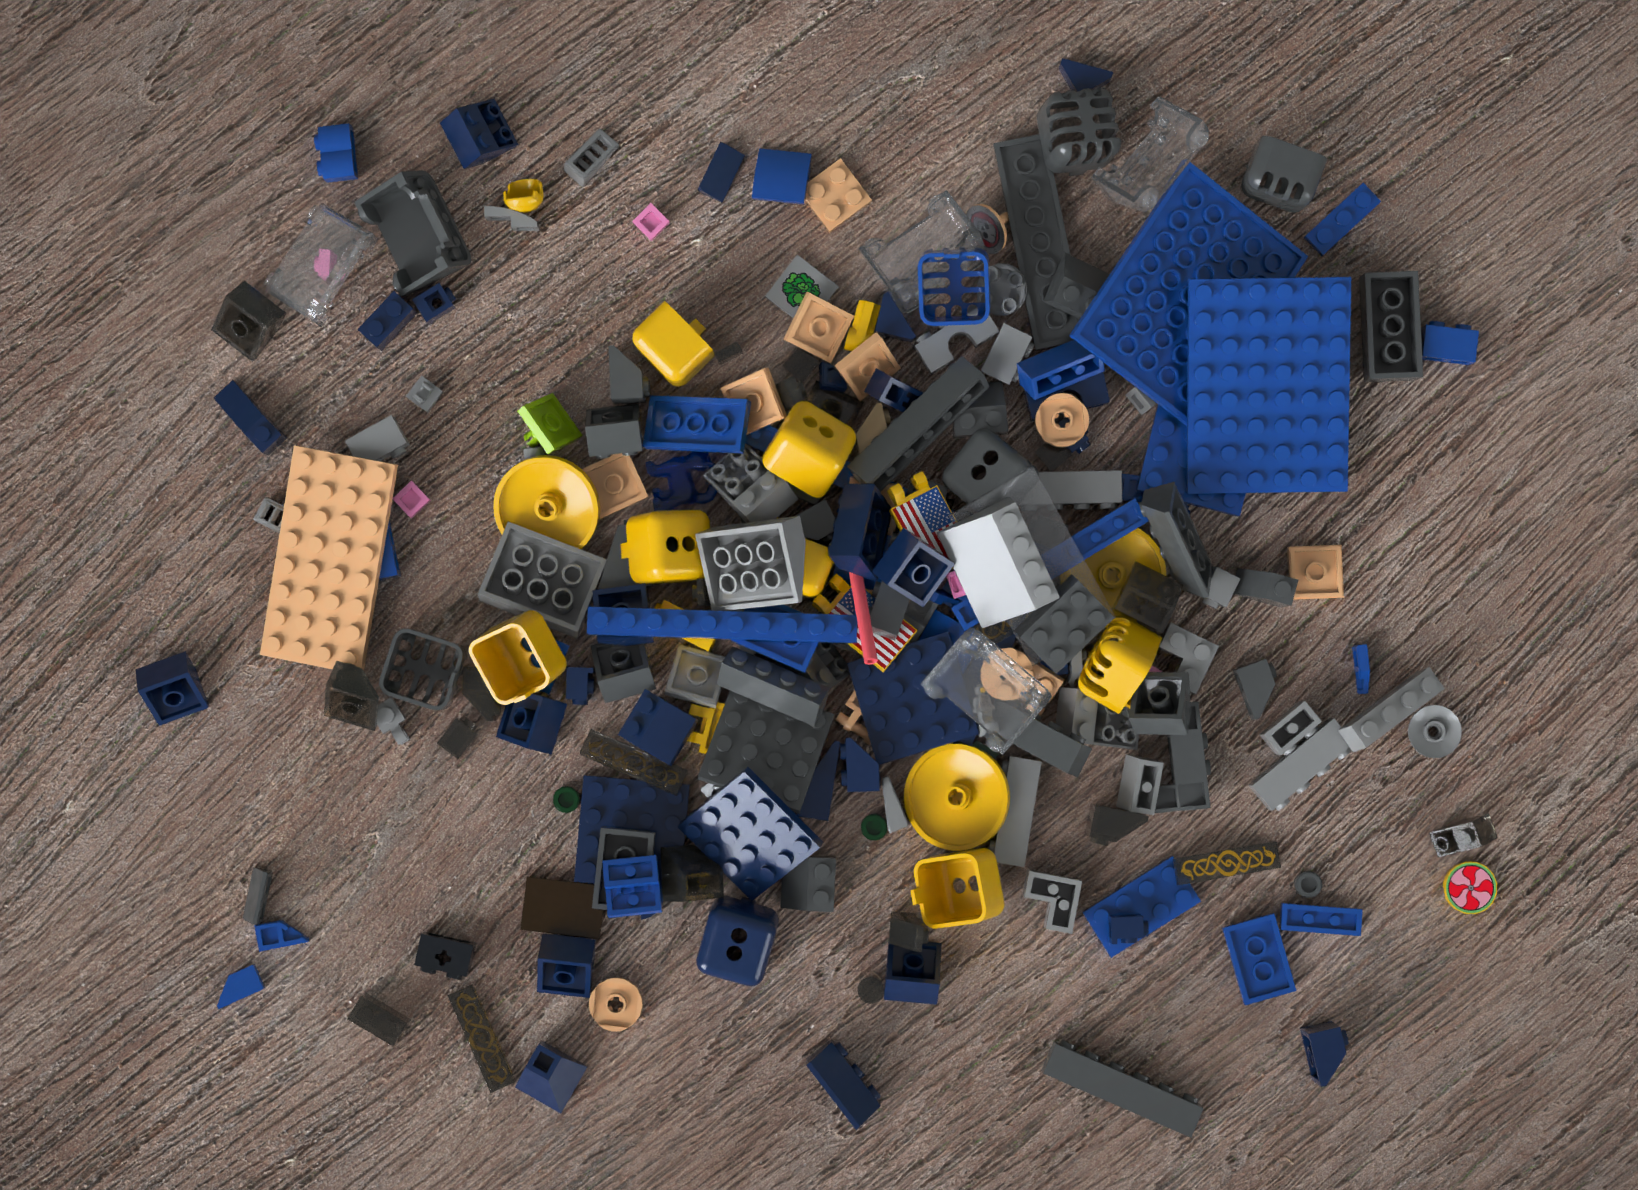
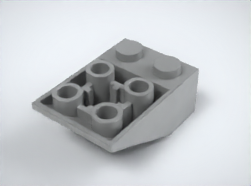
[703,443,798,523]
[1056,687,1139,750]

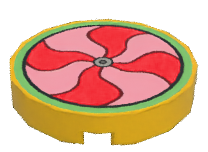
[1443,861,1497,914]

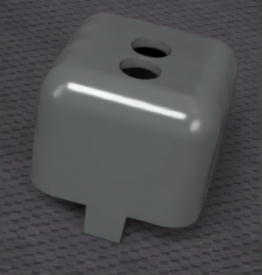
[942,428,1039,512]

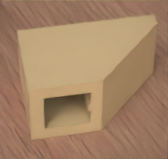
[856,402,891,454]

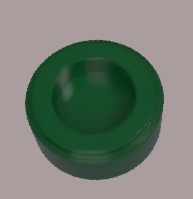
[553,786,580,813]
[861,814,887,841]

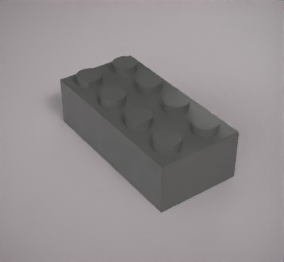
[1359,271,1423,382]

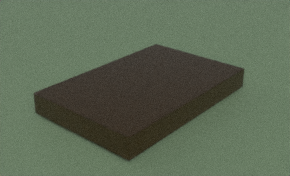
[520,876,604,939]

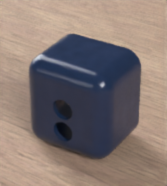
[696,896,779,987]

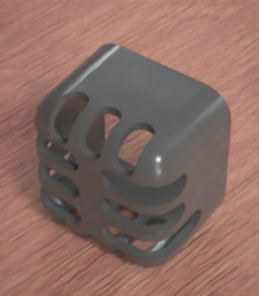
[1037,87,1121,176]
[1241,136,1327,213]
[379,628,468,710]

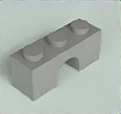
[914,305,999,376]

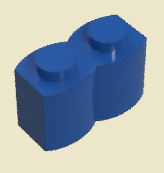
[314,123,358,183]

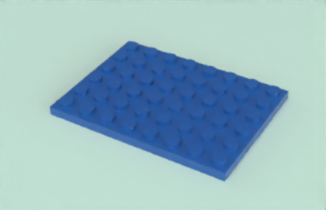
[1069,161,1308,426]
[1186,277,1351,494]

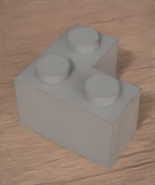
[1158,623,1219,694]
[1022,869,1082,934]

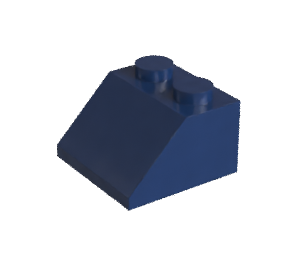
[872,528,955,607]
[592,584,654,646]
[135,651,209,726]
[618,689,699,766]
[496,693,567,755]
[537,933,596,998]
[884,938,942,1005]
[1300,1021,1349,1087]

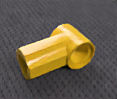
[844,300,881,352]

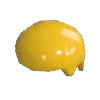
[503,178,544,213]

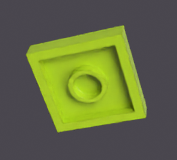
[517,393,583,454]

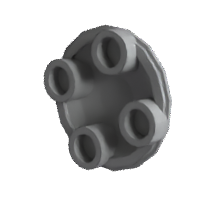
[977,263,1027,316]

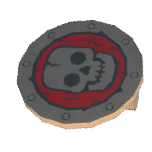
[965,204,1009,254]

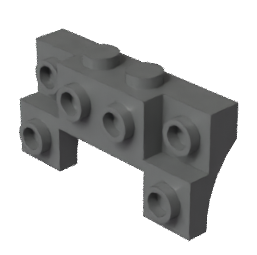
[1155,702,1211,813]

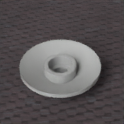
[1408,705,1462,758]

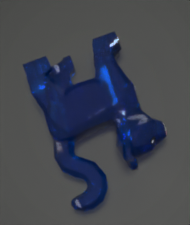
[645,451,717,511]

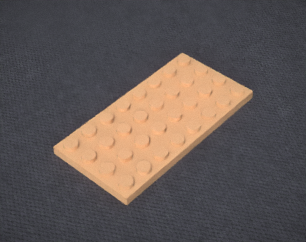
[260,446,398,675]

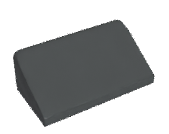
[243,868,273,925]

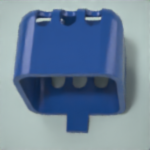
[918,247,991,326]

